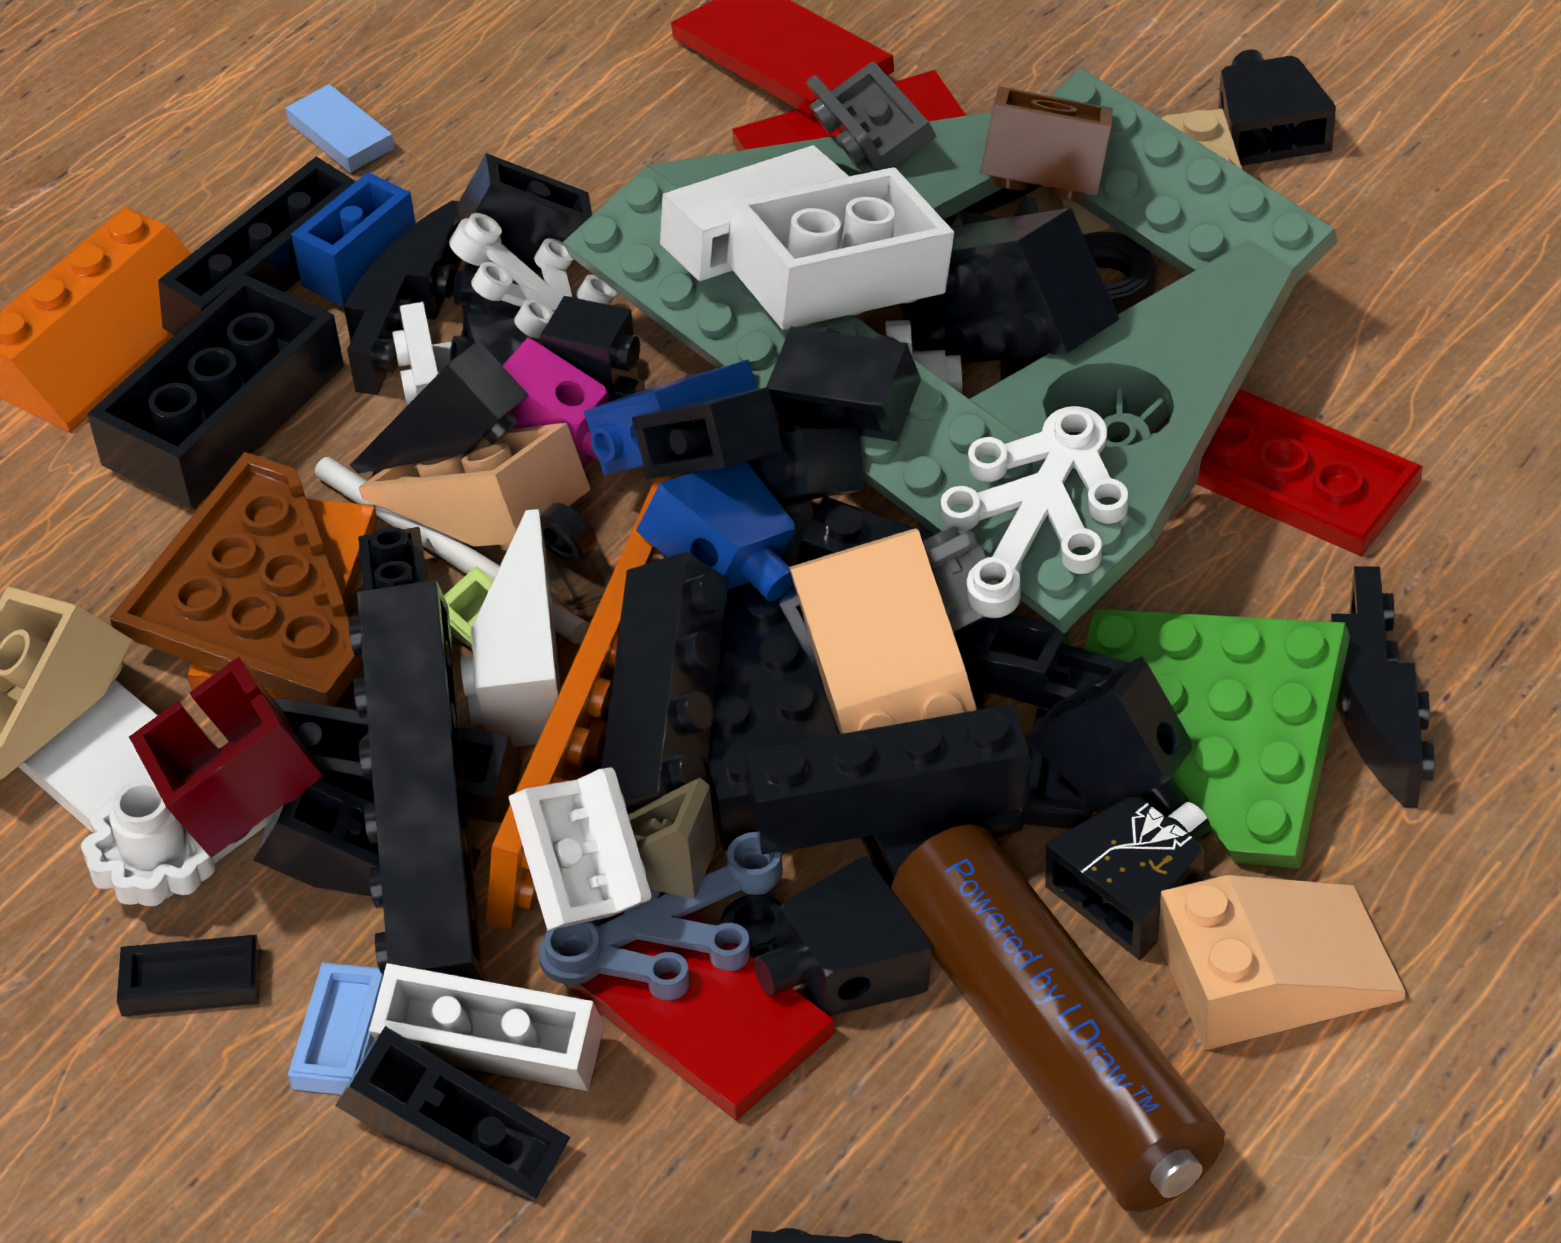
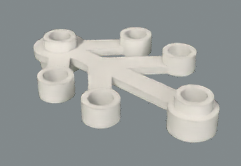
[449,213,616,339]
[941,406,1128,618]

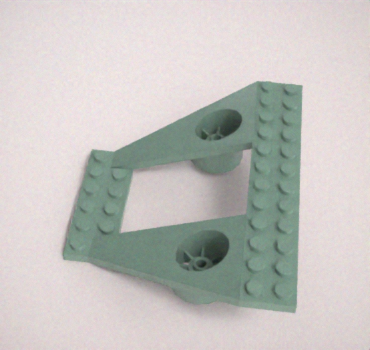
[563,67,1337,633]

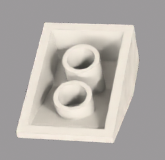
[461,509,561,747]

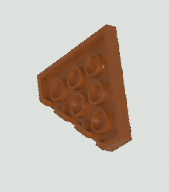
[109,452,363,706]

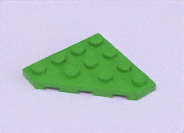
[1084,609,1350,869]

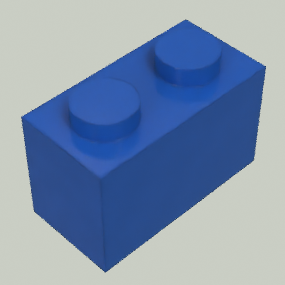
[291,172,416,307]

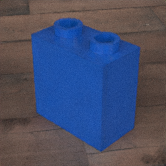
[583,359,758,475]

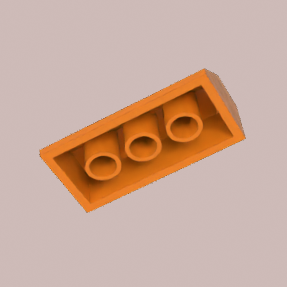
[0,206,191,432]

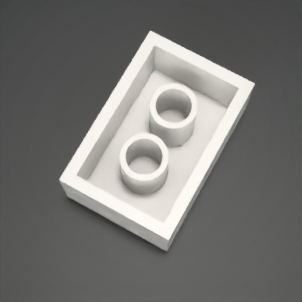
[726,167,954,330]

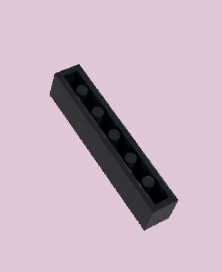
[349,580,484,981]

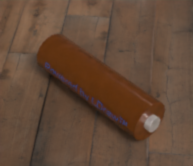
[891,824,1225,1212]

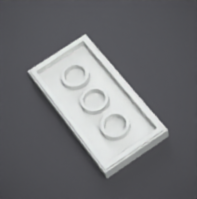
[18,680,270,899]

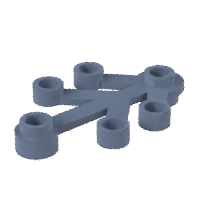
[538,832,783,1000]

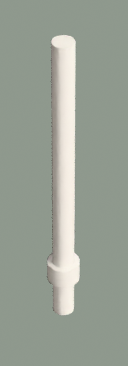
[315,457,590,644]

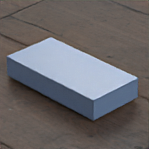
[285,84,395,173]
[288,962,384,1095]

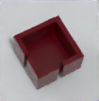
[129,656,323,858]

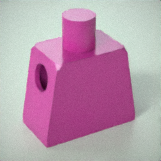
[503,338,609,469]

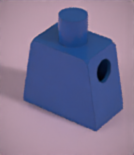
[636,461,796,601]

